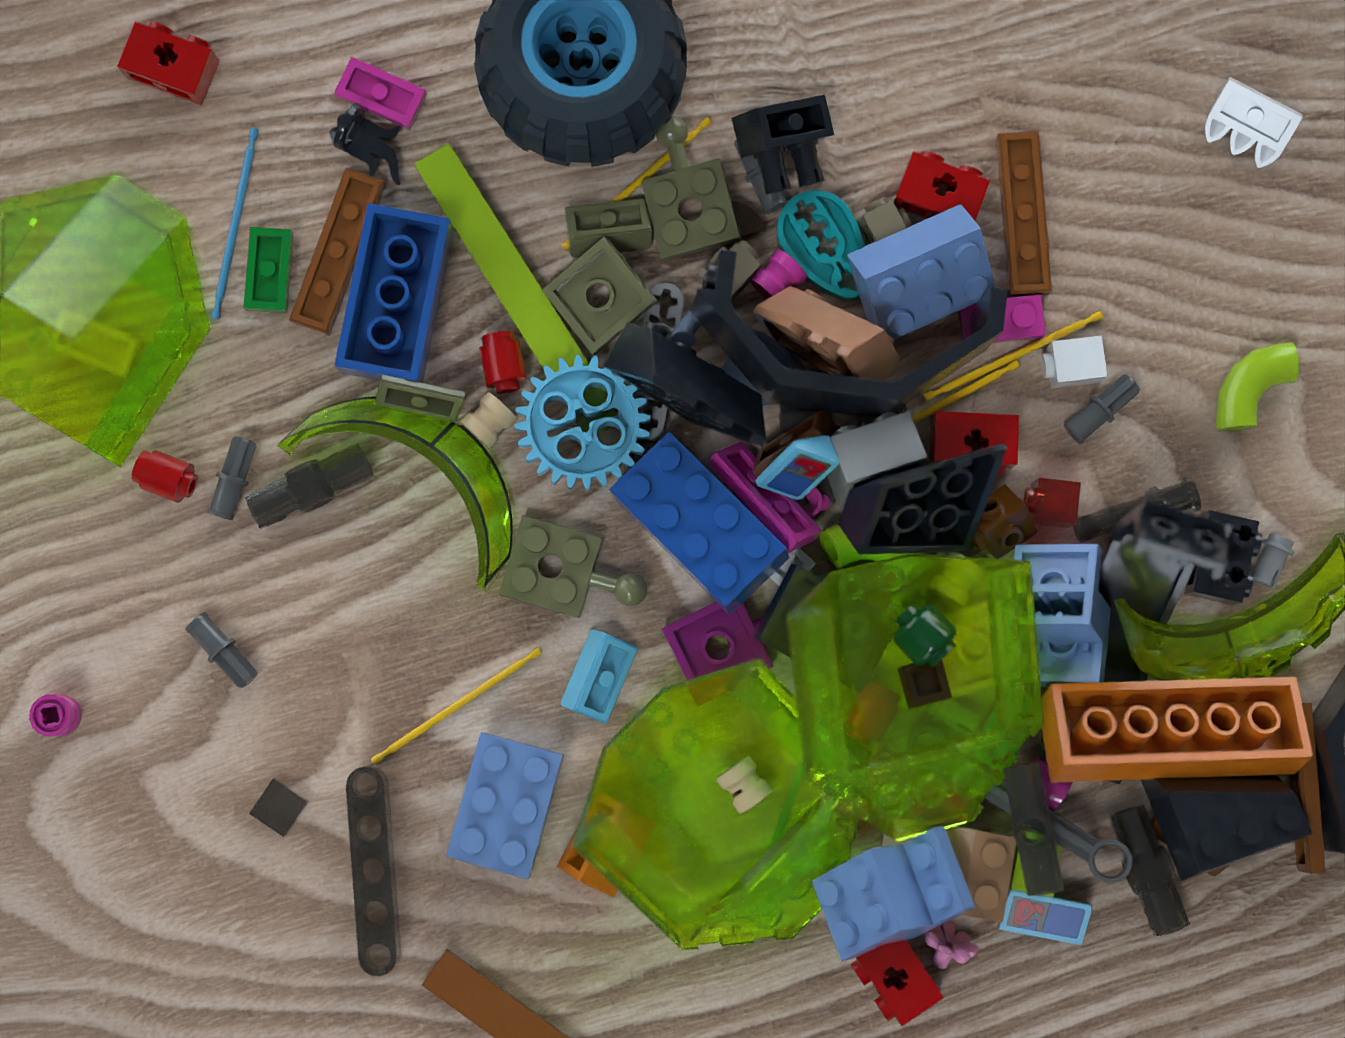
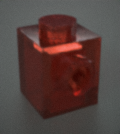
[1023,477,1081,528]

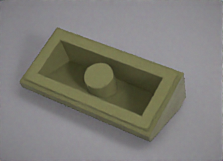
[565,198,652,258]
[375,374,465,422]

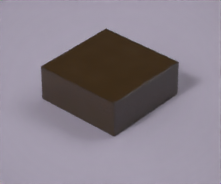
[897,659,953,710]

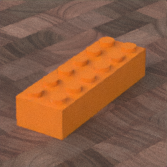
[1038,677,1313,783]

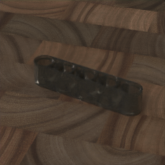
[346,766,401,977]

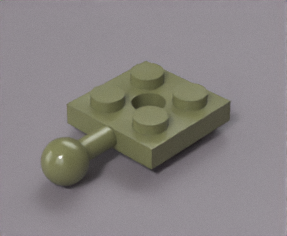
[641,115,742,262]
[542,237,658,354]
[499,515,647,619]

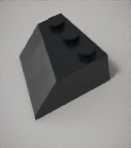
[604,321,767,447]
[838,443,1007,554]
[1141,775,1313,882]

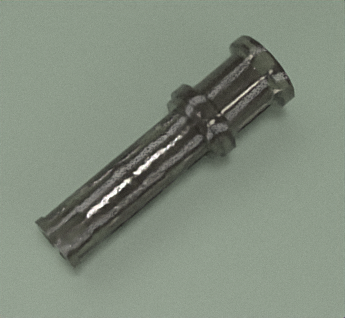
[1071,476,1201,544]

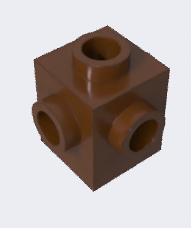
[972,484,1038,560]

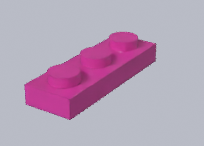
[708,441,822,553]

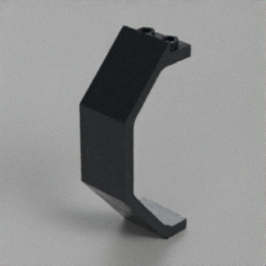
[690,250,1008,418]
[1039,499,1233,785]
[1313,665,1345,854]

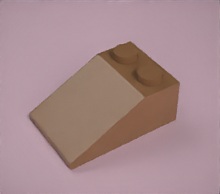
[881,813,1017,923]

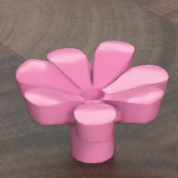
[925,921,979,969]

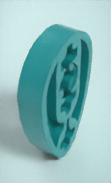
[776,190,865,302]

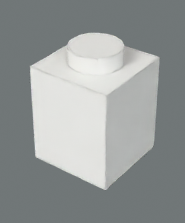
[1041,336,1107,388]

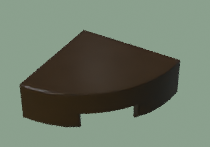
[732,201,766,239]

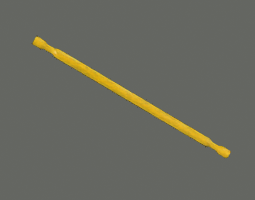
[561,117,712,251]
[923,311,1103,402]
[911,360,1020,424]
[370,647,542,765]

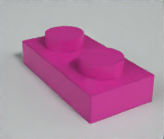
[334,57,427,130]
[958,295,1046,343]

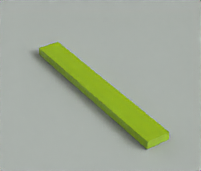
[414,143,618,435]

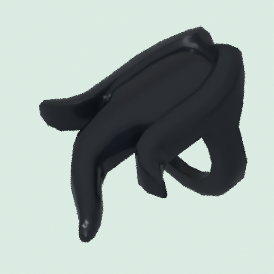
[329,102,401,185]

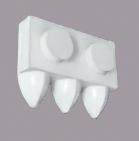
[1205,77,1303,168]

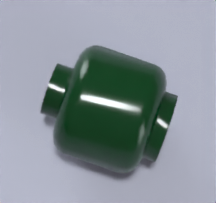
[893,604,957,668]

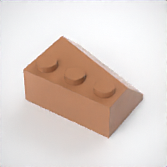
[753,286,900,382]

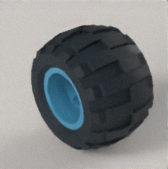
[474,0,687,167]

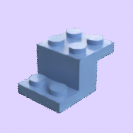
[1006,544,1111,687]
[812,827,975,961]

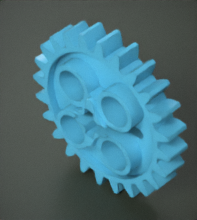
[515,355,650,491]

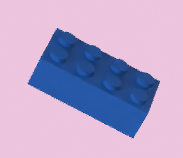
[334,203,454,383]
[609,431,790,616]

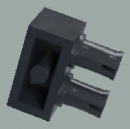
[731,94,835,195]
[1184,510,1262,605]

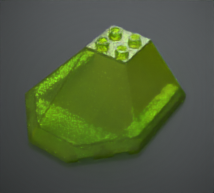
[0,174,210,467]
[787,554,1043,842]
[572,658,863,950]

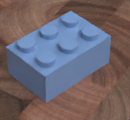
[847,204,996,340]
[446,732,565,879]

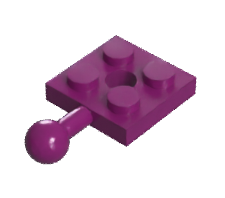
[661,602,774,704]

